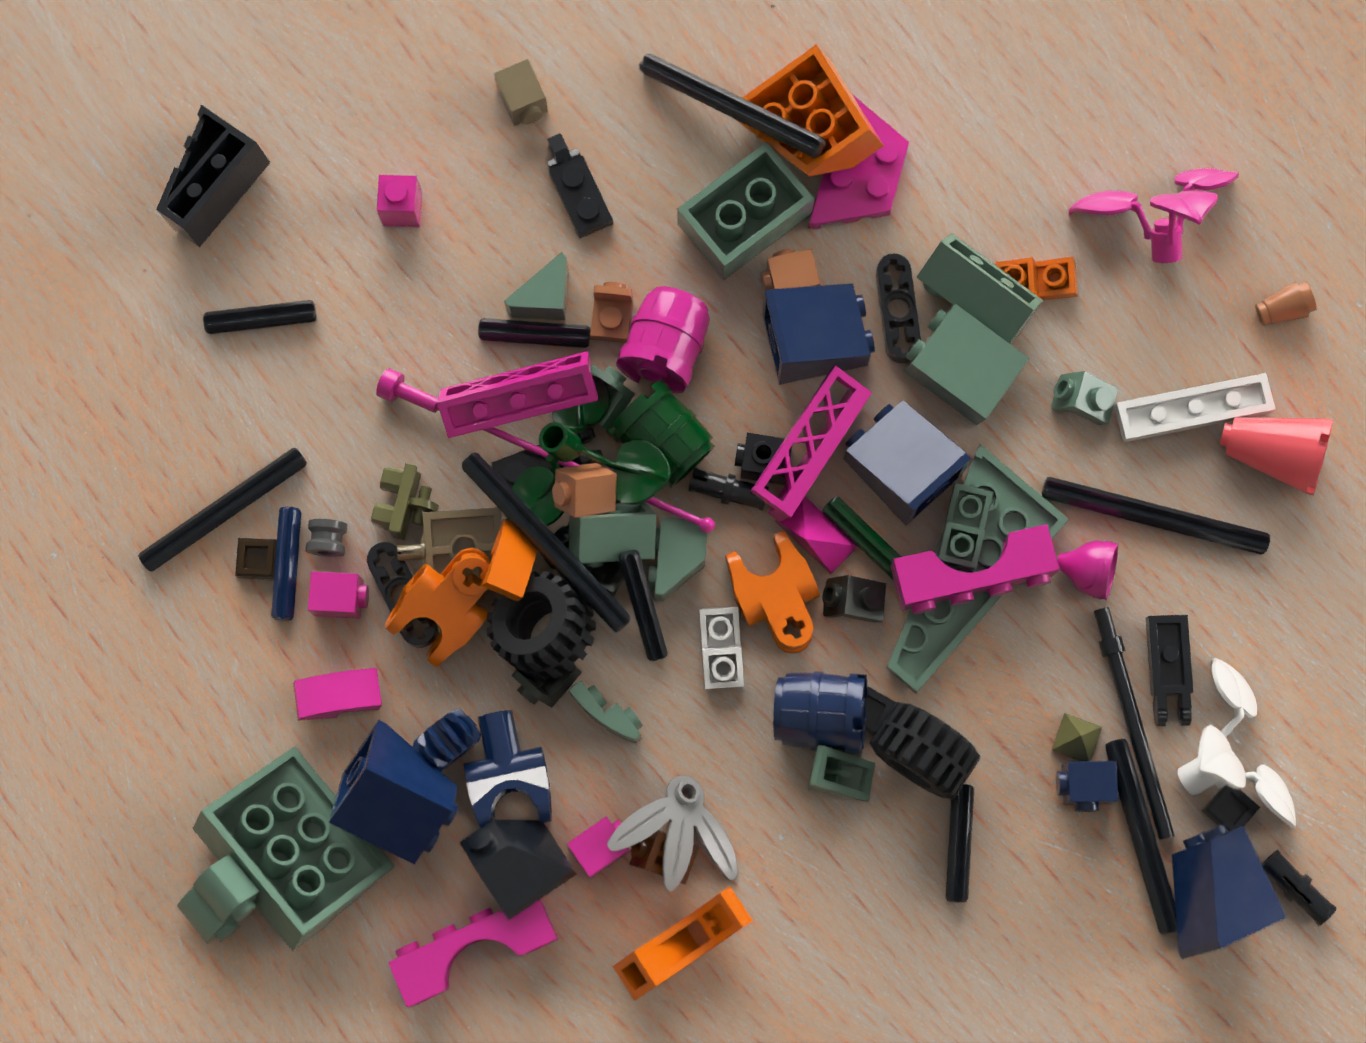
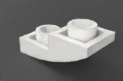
[699,606,744,689]

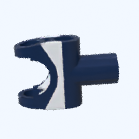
[464,710,552,828]

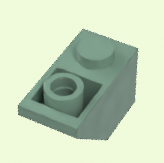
[648,517,707,601]

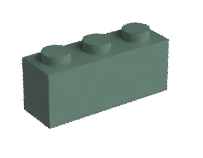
[916,233,1043,344]

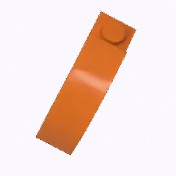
[612,887,753,1001]

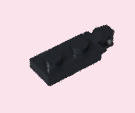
[547,133,613,239]

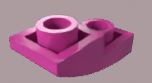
[293,668,382,721]

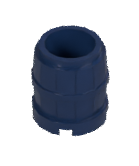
[773,671,868,754]

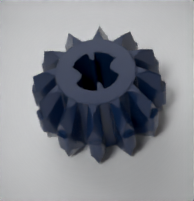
[412,709,481,771]

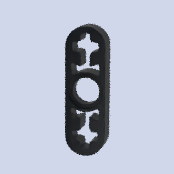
[876,253,921,364]
[367,542,437,648]

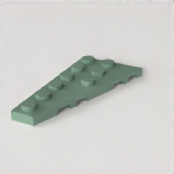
[886,444,1069,694]

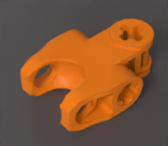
[725,530,820,654]
[385,548,490,667]

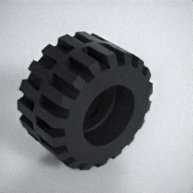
[486,571,596,680]
[870,702,981,799]

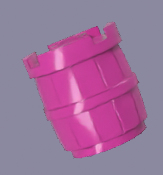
[616,286,710,394]

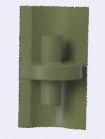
[371,463,439,540]

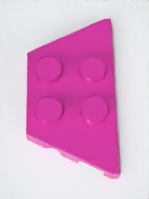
[809,93,909,229]

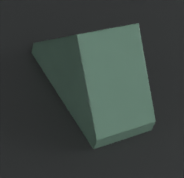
[504,252,569,320]
[807,745,875,802]

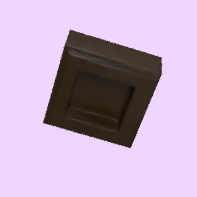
[235,538,277,580]

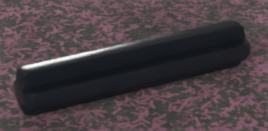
[203,300,317,334]
[478,318,590,348]
[618,550,668,661]
[946,784,974,903]

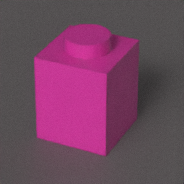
[377,175,422,227]
[308,571,369,619]
[567,816,630,879]

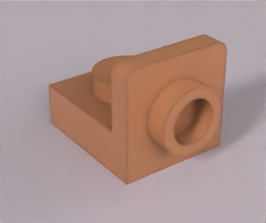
[590,282,633,343]

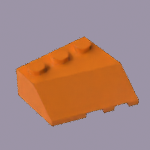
[735,44,884,177]

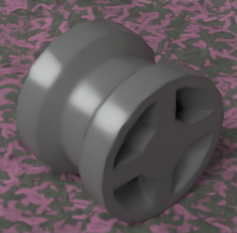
[305,519,348,557]

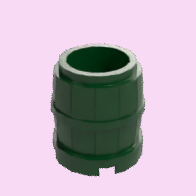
[606,379,715,488]

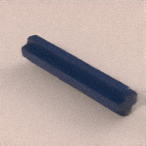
[271,506,301,621]

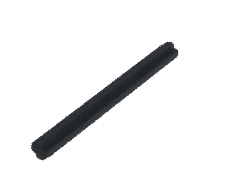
[639,54,826,158]
[462,452,630,632]
[1042,477,1270,555]

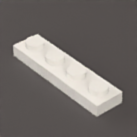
[1114,373,1276,443]

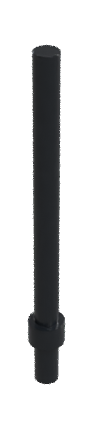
[1094,607,1175,840]

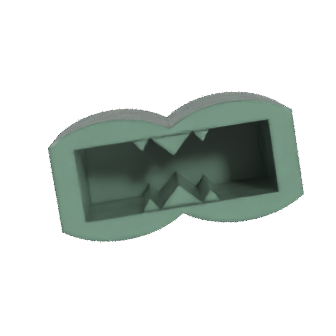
[177,854,260,944]

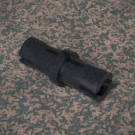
[688,467,769,511]
[1262,849,1337,926]

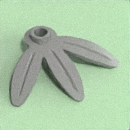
[607,776,738,891]

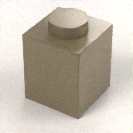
[494,59,548,126]

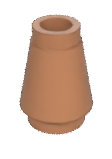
[1255,282,1317,326]

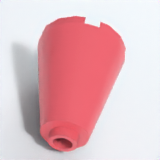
[1220,417,1333,496]

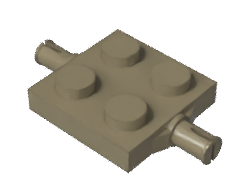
[397,507,502,577]

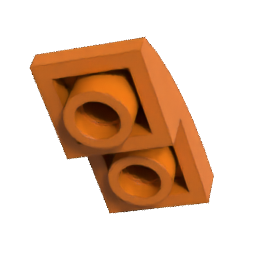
[995,256,1078,300]
[482,518,537,602]

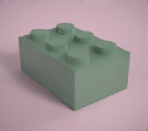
[677,142,814,280]

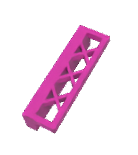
[437,351,598,438]
[750,365,872,522]

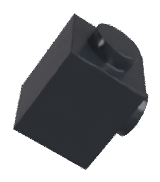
[734,432,792,485]

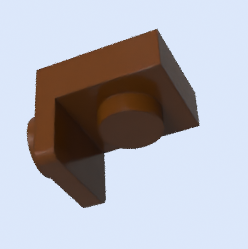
[630,830,699,885]

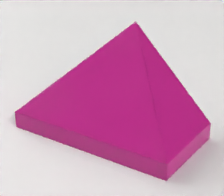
[775,497,858,574]

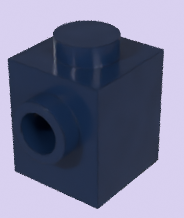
[1056,761,1118,812]

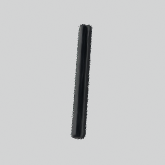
[138,448,307,572]
[1105,739,1177,934]

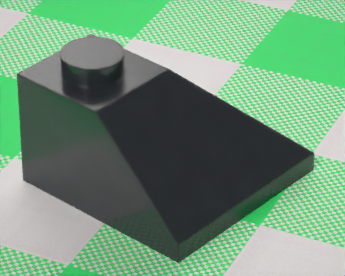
[460,820,577,920]

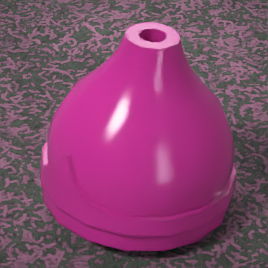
[1057,541,1119,600]

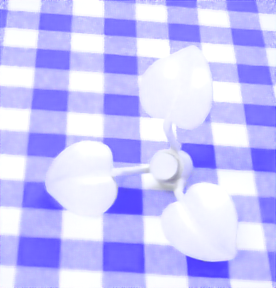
[1178,658,1296,829]

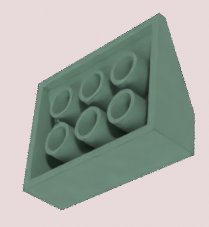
[192,746,394,951]

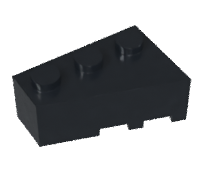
[156,105,271,248]

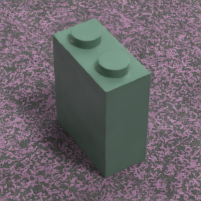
[904,304,1029,425]

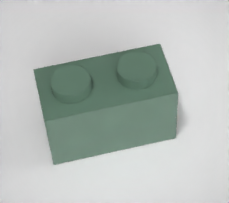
[569,502,656,567]

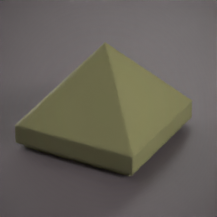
[1052,713,1102,761]

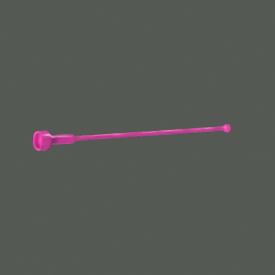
[376,368,715,533]

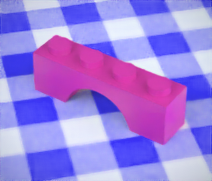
[890,524,1060,614]
[388,899,559,1008]

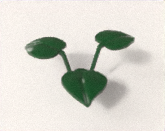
[502,375,671,526]

